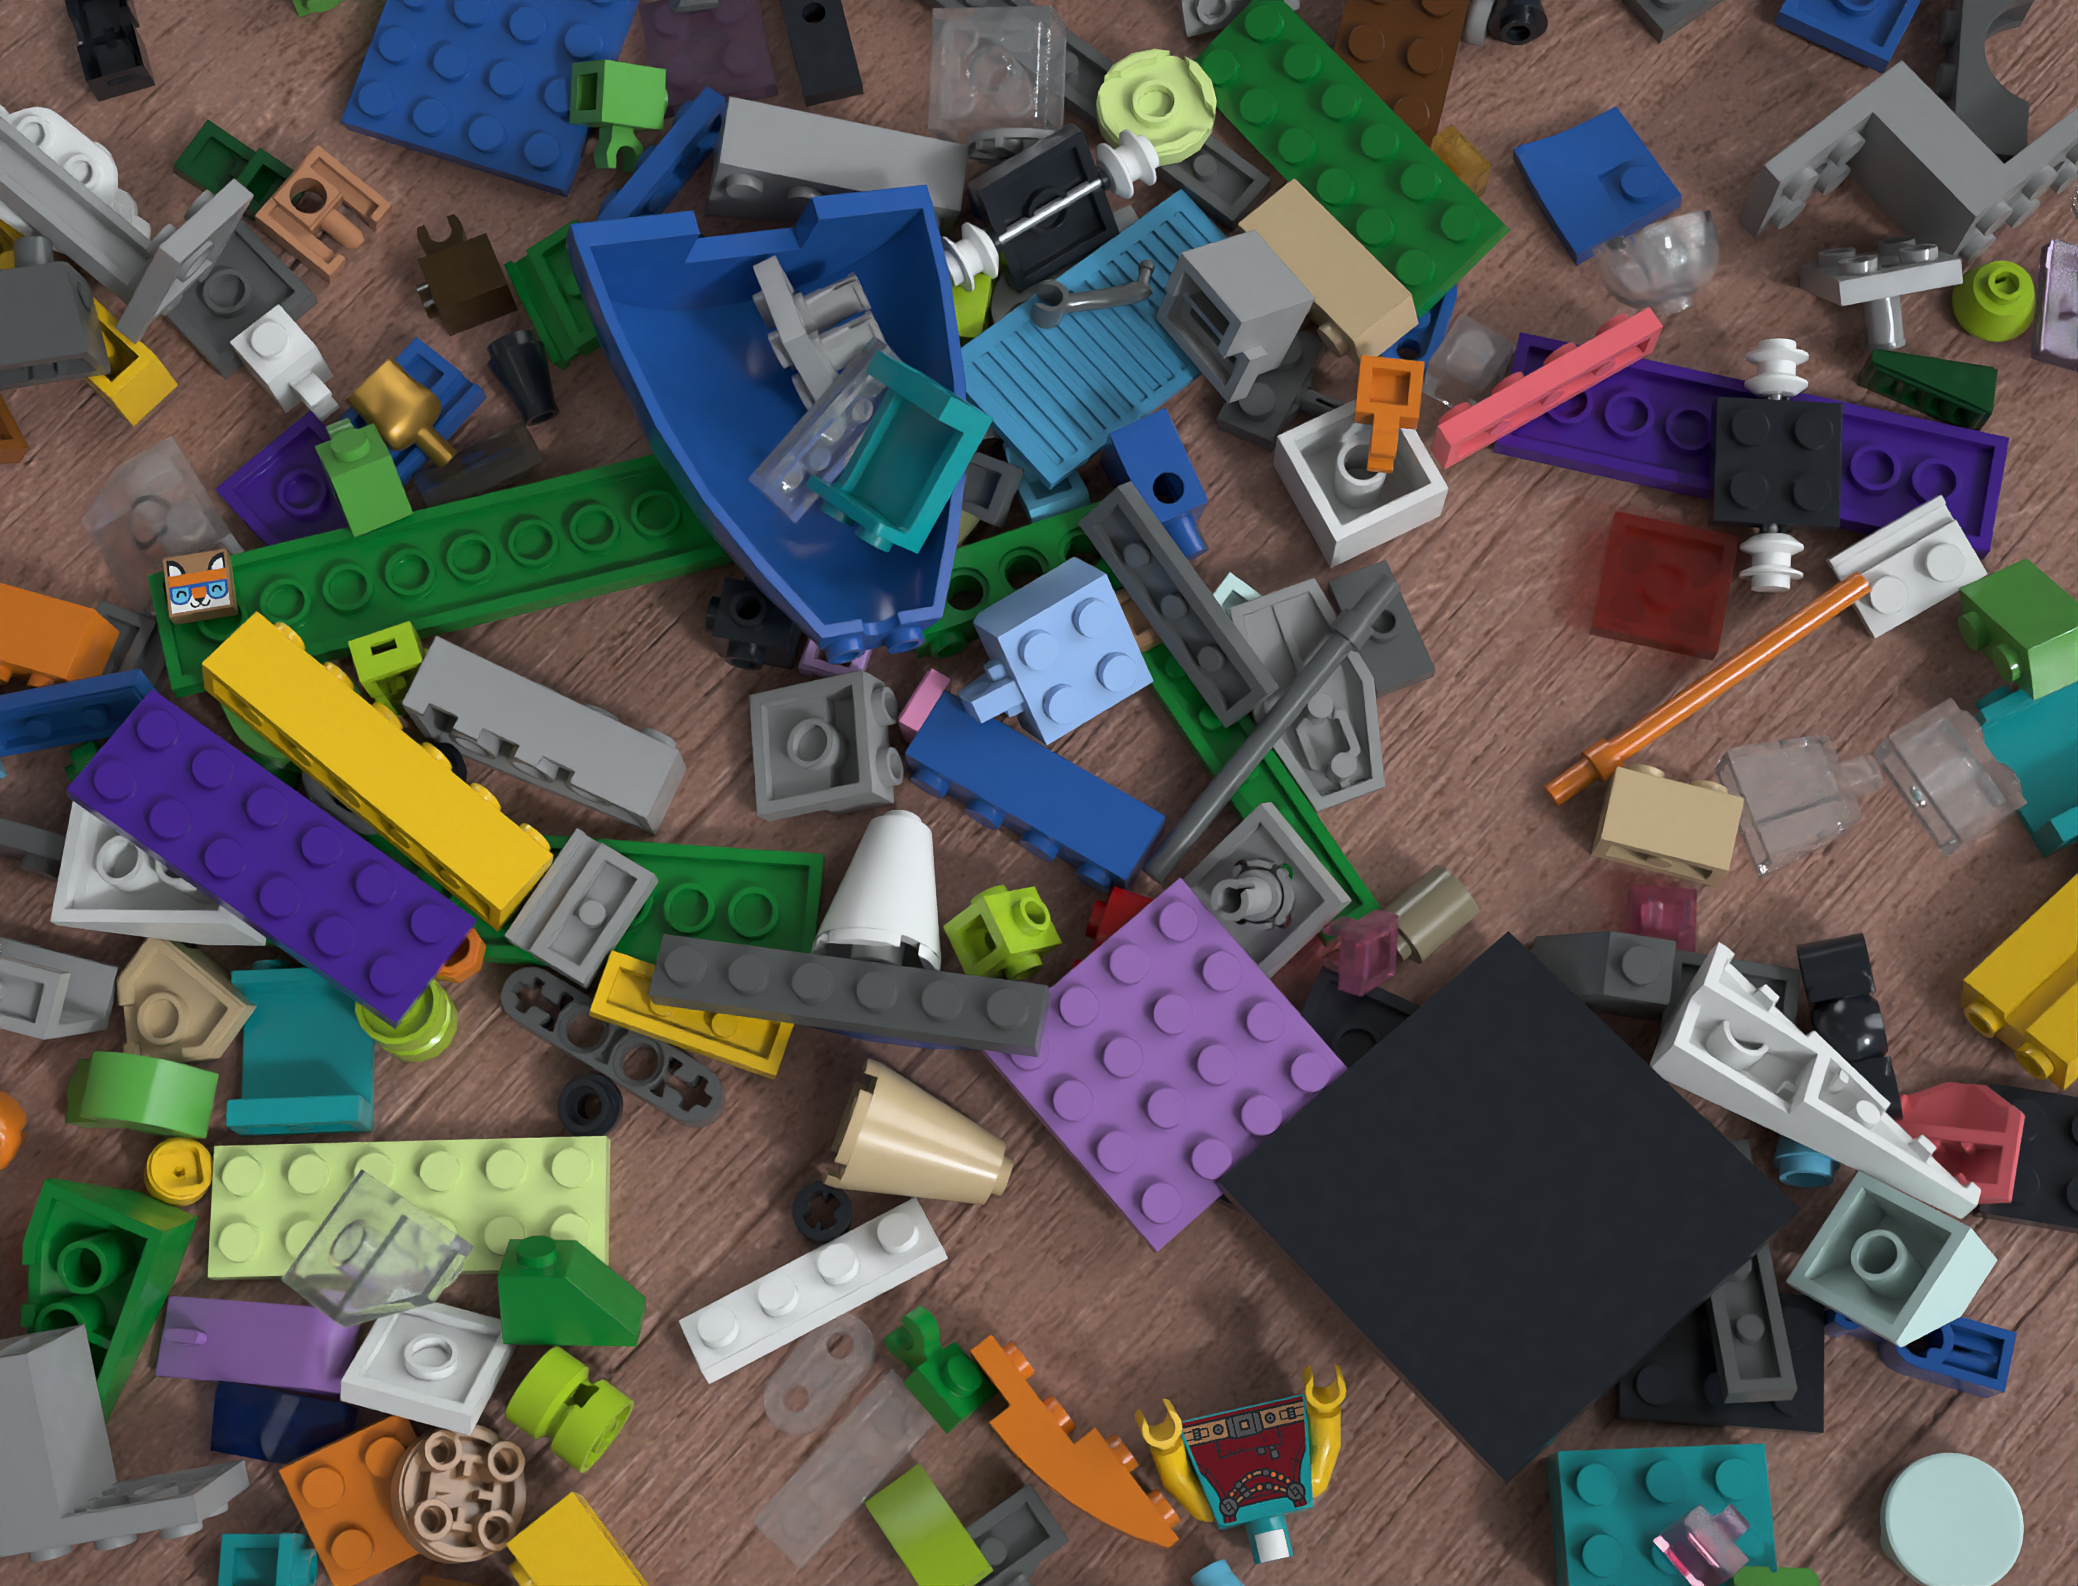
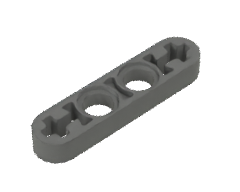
[501,967,726,1128]

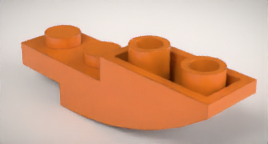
[970,1334,1181,1551]

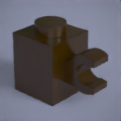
[415,214,518,336]

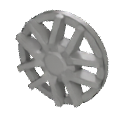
[968,128,1056,165]

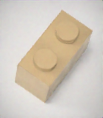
[1591,764,1744,887]

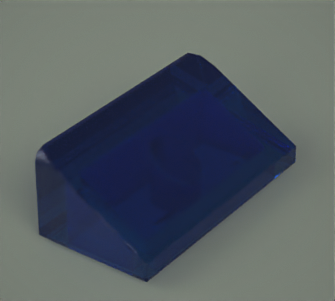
[210,1380,358,1465]

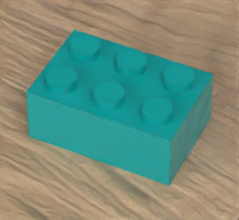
[1546,1443,1778,1586]

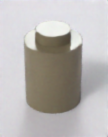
[1377,865,1479,964]

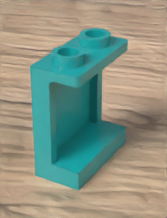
[805,350,994,554]

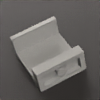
[0,936,122,1040]

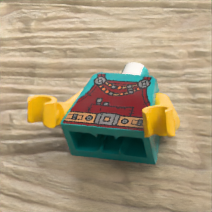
[1134,1364,1347,1565]

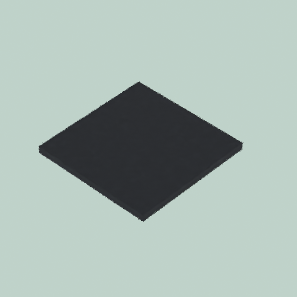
[1218,931,1800,1487]

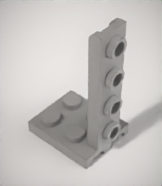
[0,116,254,344]

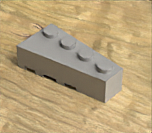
[704,96,969,237]
[402,636,687,835]

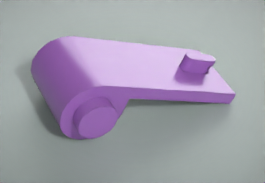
[155,1295,362,1396]

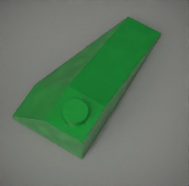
[21,1178,198,1425]

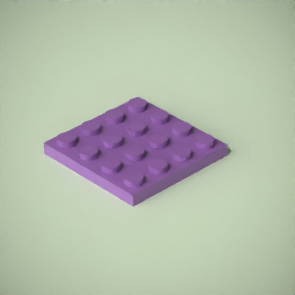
[980,877,1348,1253]

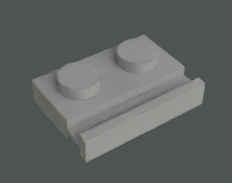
[504,828,659,989]

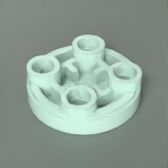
[1880,1453,2024,1586]

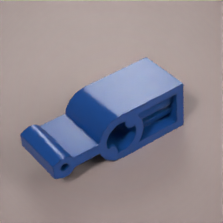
[1824,1309,2017,1398]

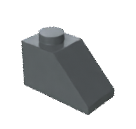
[1532,931,1676,1021]

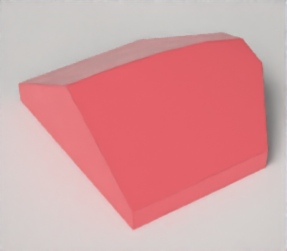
[1889,1082,2025,1204]

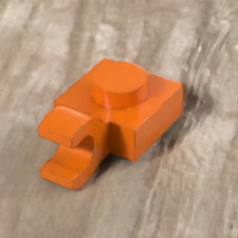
[1353,355,1425,474]

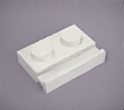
[1826,495,1988,638]

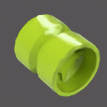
[355,979,458,1062]
[505,1346,635,1473]

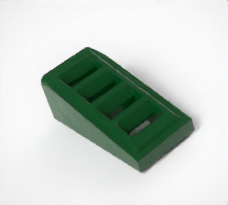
[1857,349,1998,431]

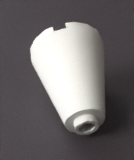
[811,810,941,971]

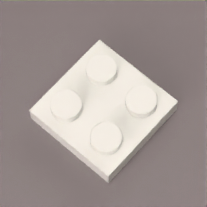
[340,1291,518,1436]

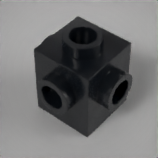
[705,576,801,670]

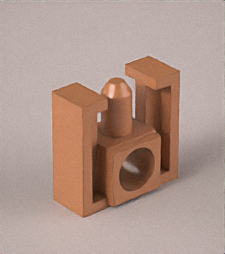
[255,144,392,285]

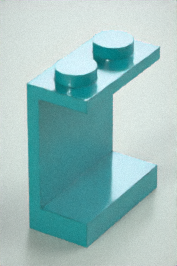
[1963,681,2078,859]
[226,960,375,1137]

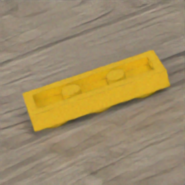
[588,950,794,1080]

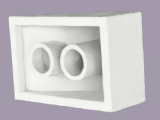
[50,801,266,946]

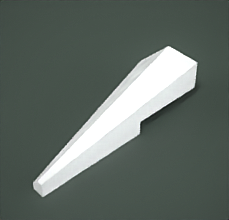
[1650,942,1981,1219]

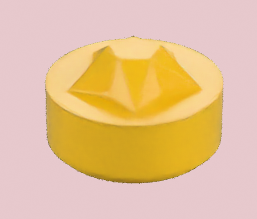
[144,1137,213,1207]

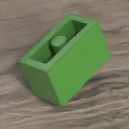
[1958,558,2078,700]

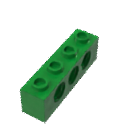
[914,500,1124,659]

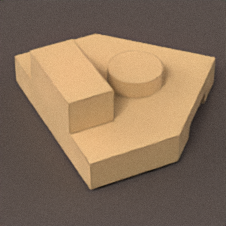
[116,937,257,1064]

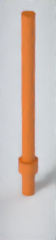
[1543,571,1871,807]

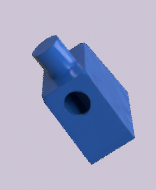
[1099,407,1209,561]

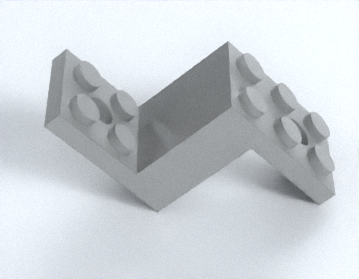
[1739,60,2078,263]
[0,1324,250,1562]

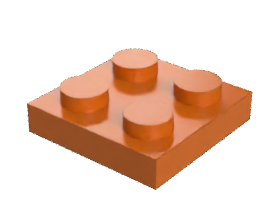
[279,1414,421,1586]

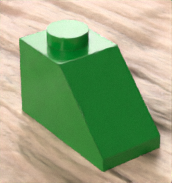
[497,1235,647,1347]

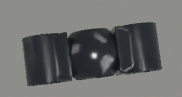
[1796,933,1903,1121]

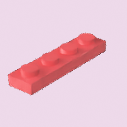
[1431,307,1663,470]

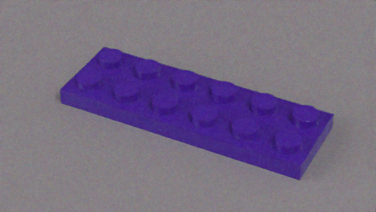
[66,689,477,1029]

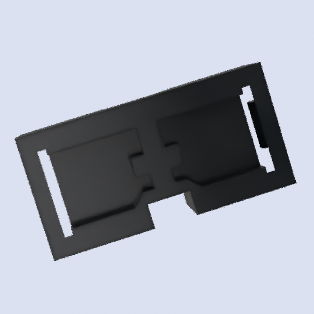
[65,0,156,102]

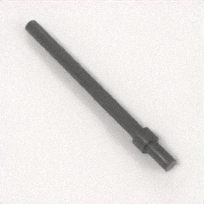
[1141,573,1401,884]

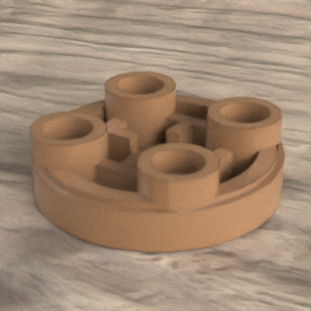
[390,1425,526,1564]

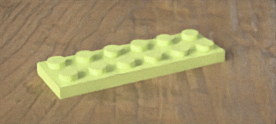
[208,1136,611,1281]

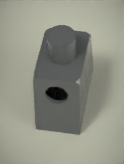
[0,236,111,391]

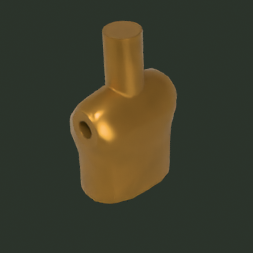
[344,356,457,469]

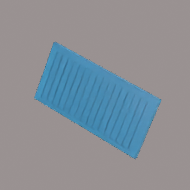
[961,189,1228,490]

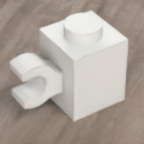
[230,304,340,422]

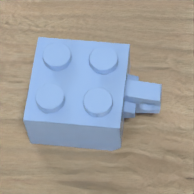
[957,557,1154,745]

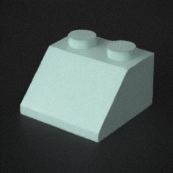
[1786,1171,1997,1348]

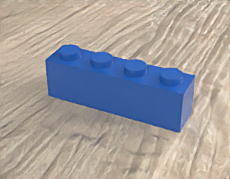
[905,690,1165,894]

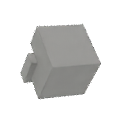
[1155,230,1315,403]

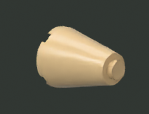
[822,1058,1014,1205]

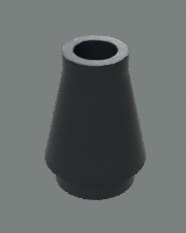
[487,330,560,426]

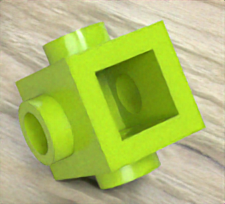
[943,885,1062,981]

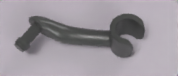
[1031,259,1155,329]

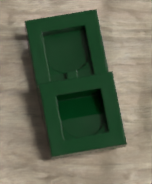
[173,119,306,222]

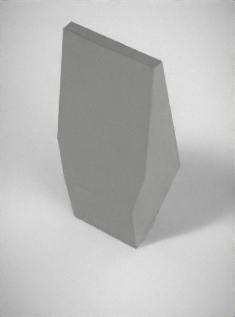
[1228,578,1385,813]

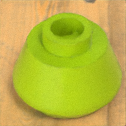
[1952,261,2037,342]

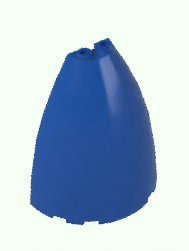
[566,184,966,664]

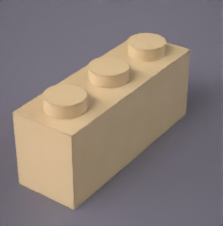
[1238,178,1419,366]

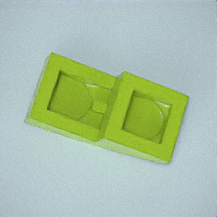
[864,1463,994,1586]

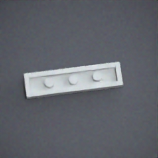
[679,1197,948,1384]

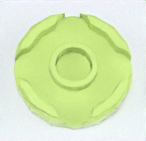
[1096,49,1217,166]

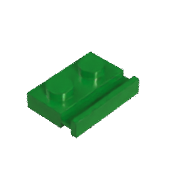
[504,219,601,370]

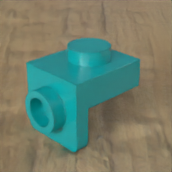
[218,1533,318,1586]

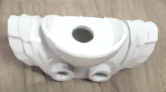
[0,104,151,254]

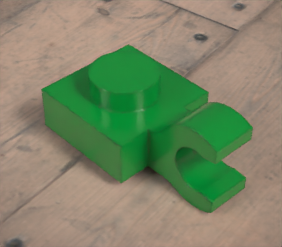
[884,1306,998,1434]

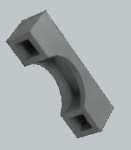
[1934,0,2034,164]

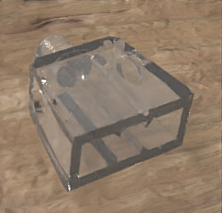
[1714,734,1883,879]

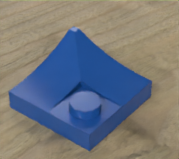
[1513,106,1681,266]

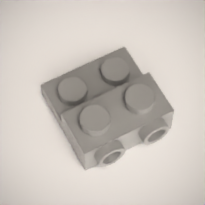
[749,670,903,822]

